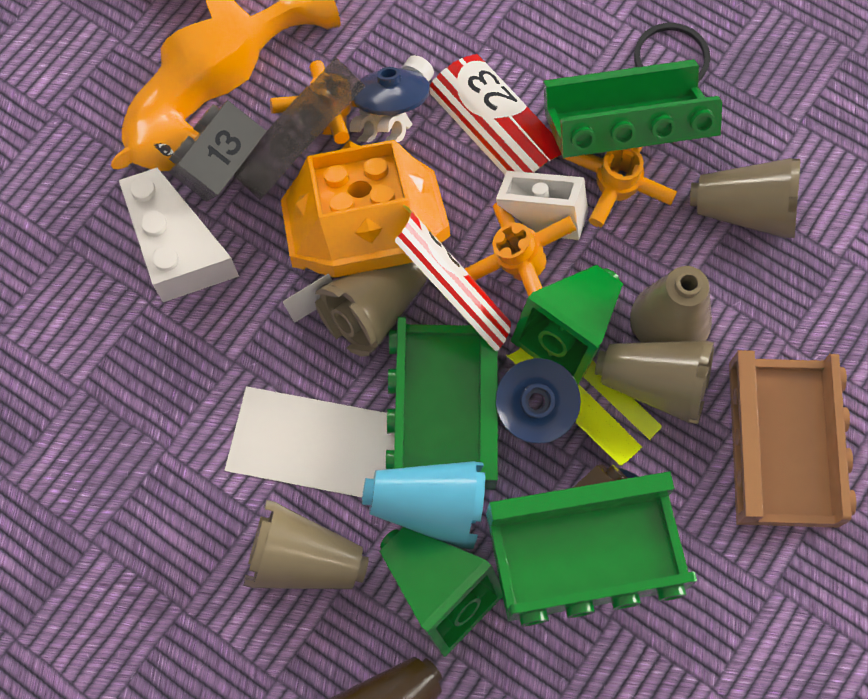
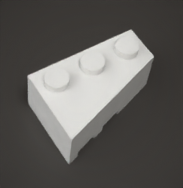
[119,168,239,302]

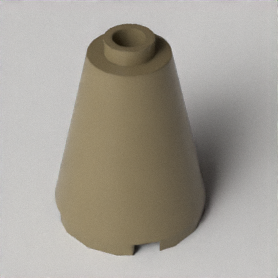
[690,158,801,238]
[315,263,427,357]
[630,266,712,343]
[595,341,714,425]
[243,500,369,589]

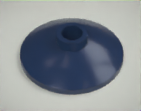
[352,67,430,115]
[495,358,581,443]

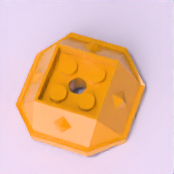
[281,140,450,278]

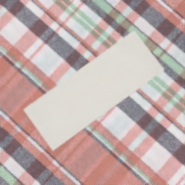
[225,386,395,497]

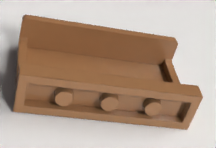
[729,350,857,528]

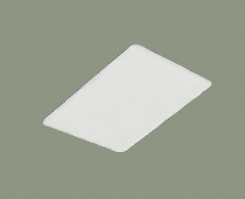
[283,274,332,322]

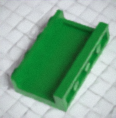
[543,59,722,158]
[386,317,498,490]
[486,471,697,627]

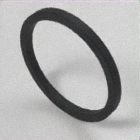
[634,23,710,83]

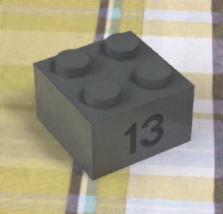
[169,100,267,202]

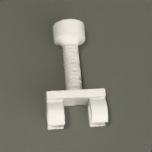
[350,55,434,142]

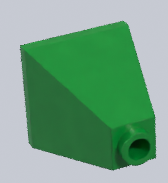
[511,265,623,386]
[379,527,503,657]

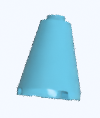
[362,461,485,550]

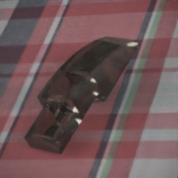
[234,57,366,200]

